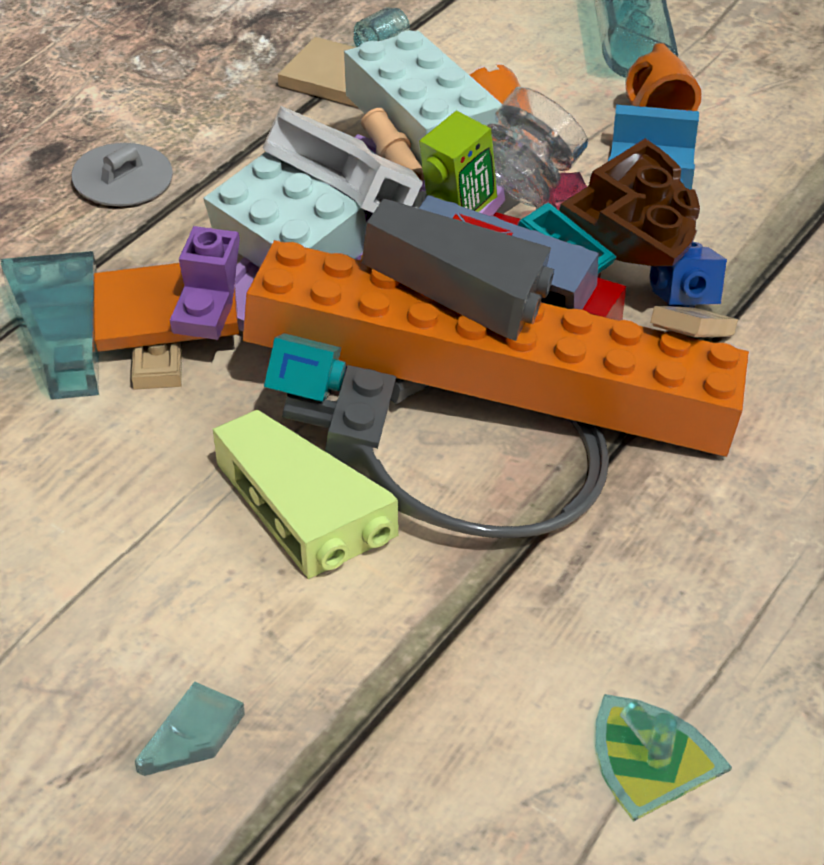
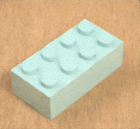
[344,30,504,166]

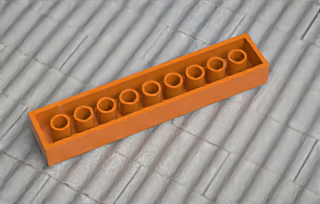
[243,240,749,457]

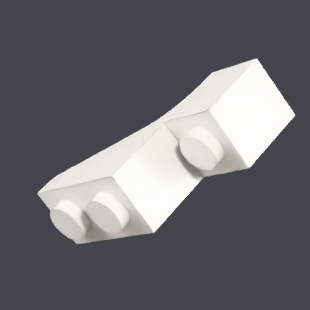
[263,106,423,213]

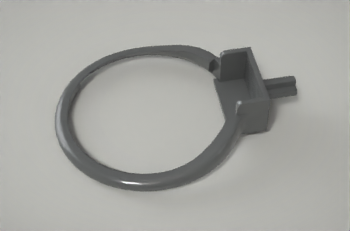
[282,365,609,538]

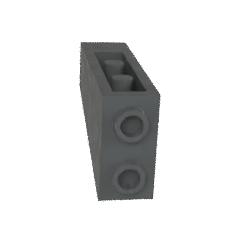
[362,198,555,341]

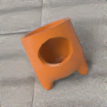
[625,43,701,111]

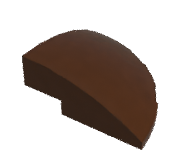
[559,138,700,266]

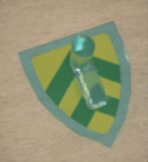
[595,694,732,822]

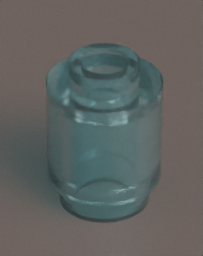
[354,7,410,47]

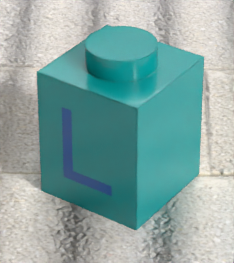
[264,333,346,402]

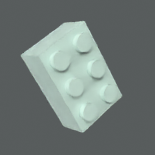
[203,152,367,268]

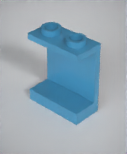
[608,104,699,190]

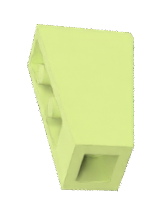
[213,410,399,579]

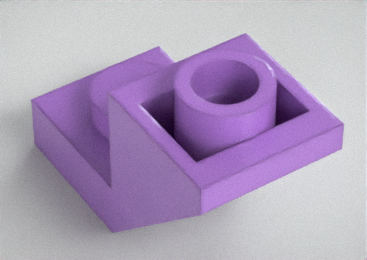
[170,226,240,340]

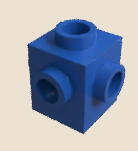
[649,242,727,308]

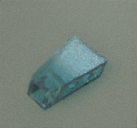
[1,251,99,400]

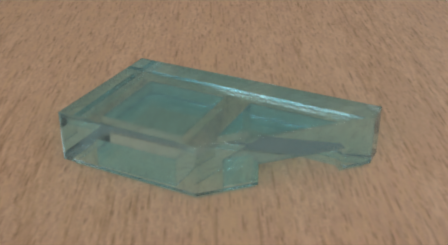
[135,681,245,776]

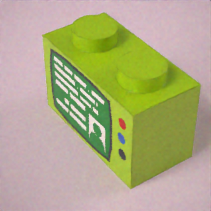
[419,110,497,212]

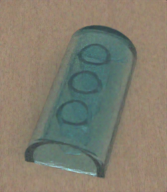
[594,0,679,78]

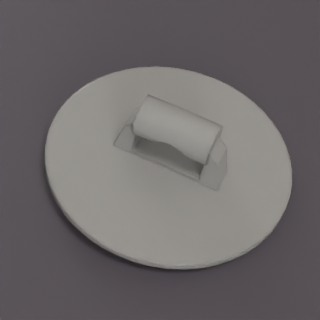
[71,143,173,206]

